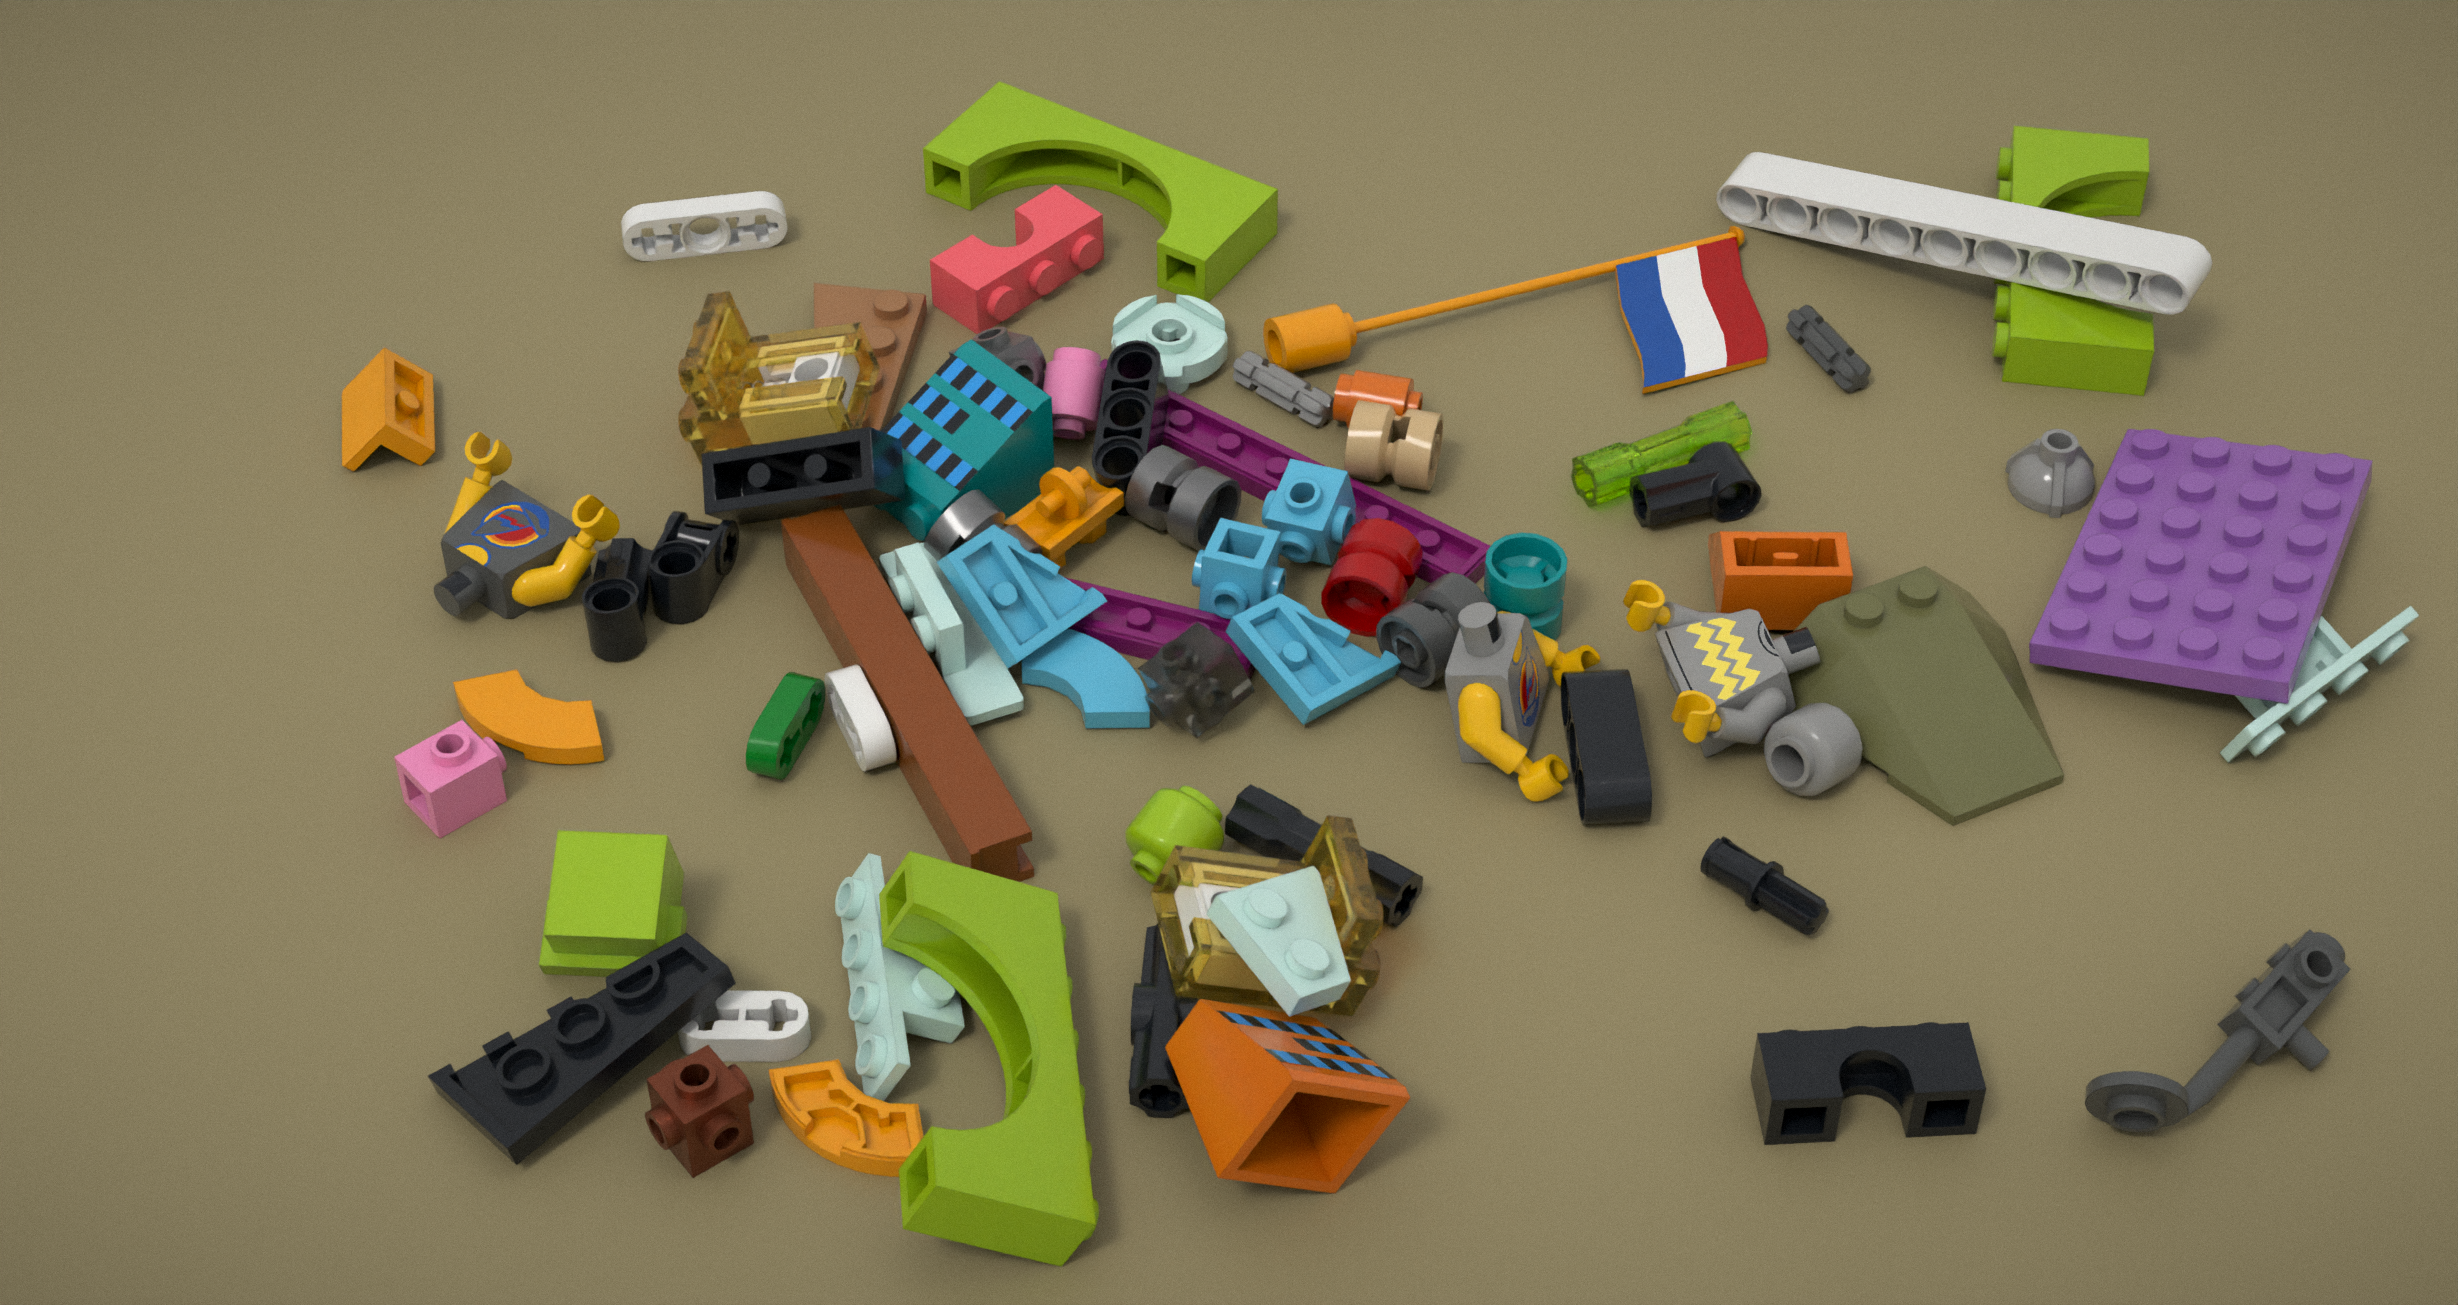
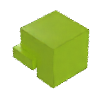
[539,830,688,977]

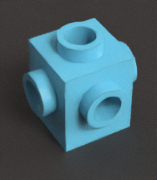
[1262,459,1356,565]
[1192,518,1287,619]

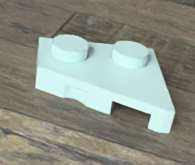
[1206,865,1351,1017]

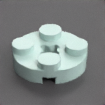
[1111,294,1228,394]

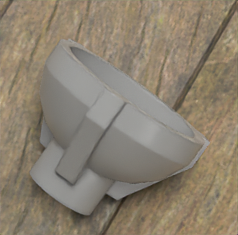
[2005,429,2095,518]

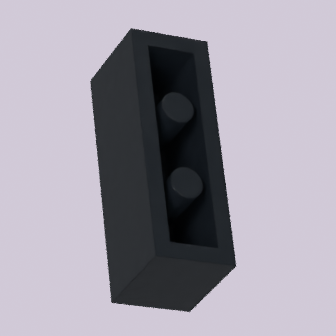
[701,427,905,525]

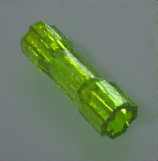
[1570,401,1752,507]

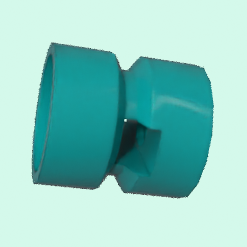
[1484,532,1567,641]

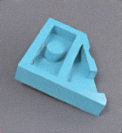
[937,524,1107,668]
[1225,593,1401,725]

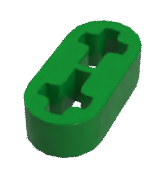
[746,672,826,780]

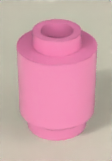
[1043,347,1105,440]

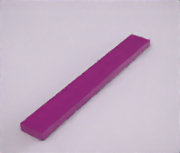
[1100,359,1490,584]

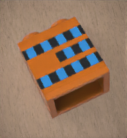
[1165,999,1410,1194]

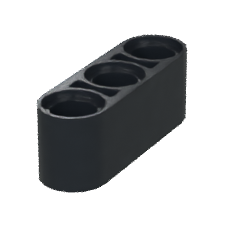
[1092,340,1169,516]
[1561,669,1652,825]

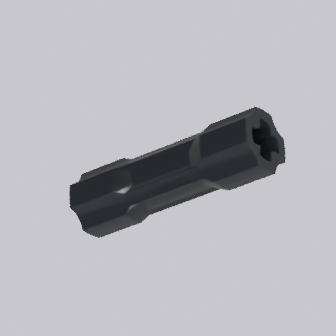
[1225,784,1423,927]

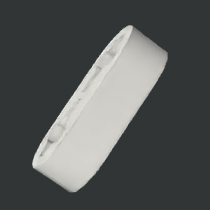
[824,664,897,772]
[678,990,811,1062]

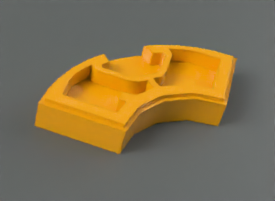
[453,669,605,765]
[768,1059,924,1177]

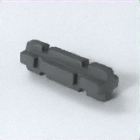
[1786,305,1871,393]

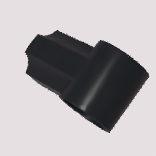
[1629,441,1762,528]
[582,538,652,662]

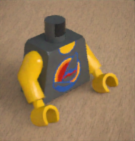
[434,432,620,619]

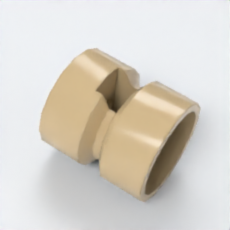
[1344,400,1444,491]

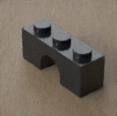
[1750,1022,1986,1145]

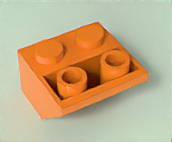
[1708,531,1853,630]

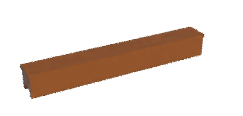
[781,504,1034,882]

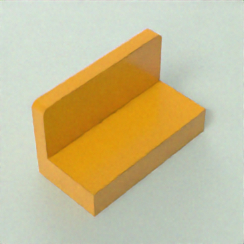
[342,347,435,472]

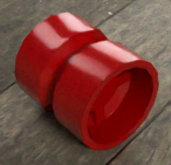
[1321,518,1423,637]

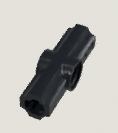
[1129,917,1205,1118]

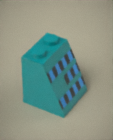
[873,339,1055,541]

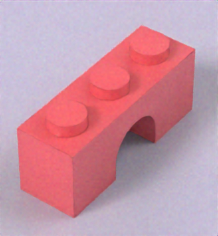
[930,185,1104,334]

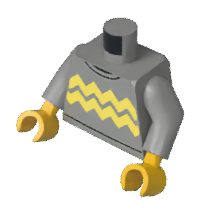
[1623,580,1820,758]

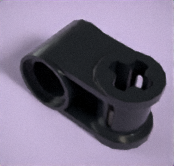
[648,511,739,624]

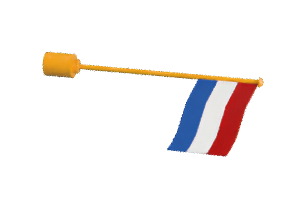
[1263,226,1768,394]

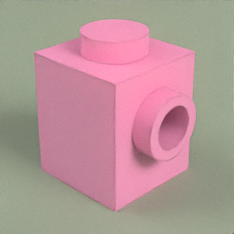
[394,720,507,838]

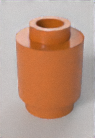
[1333,370,1423,429]

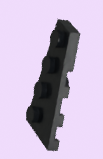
[428,932,736,1165]

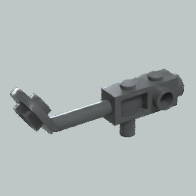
[2085,929,2351,1132]

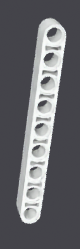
[1716,152,2212,315]

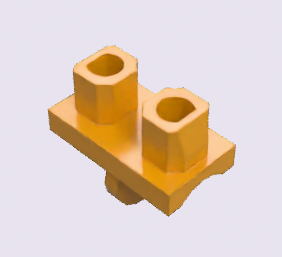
[1004,466,1124,568]

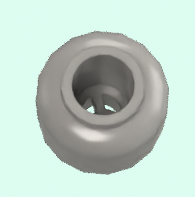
[1764,703,1863,796]

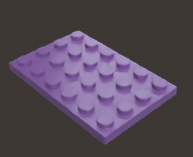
[2029,429,2372,704]

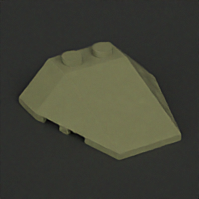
[1788,566,2064,826]

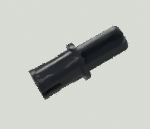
[1700,836,1829,935]

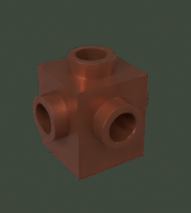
[645,1045,754,1178]

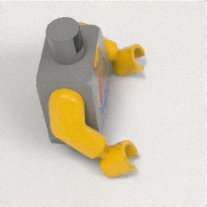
[1445,602,1601,802]

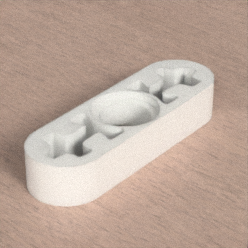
[621,191,787,261]

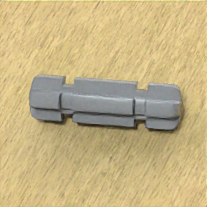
[1233,351,1334,427]

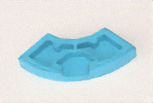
[1022,629,1150,728]

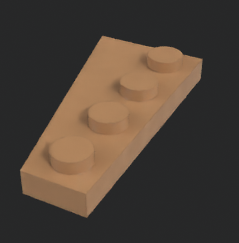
[814,283,927,435]

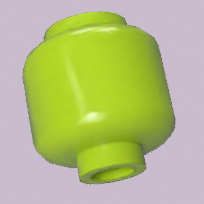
[1125,785,1224,887]

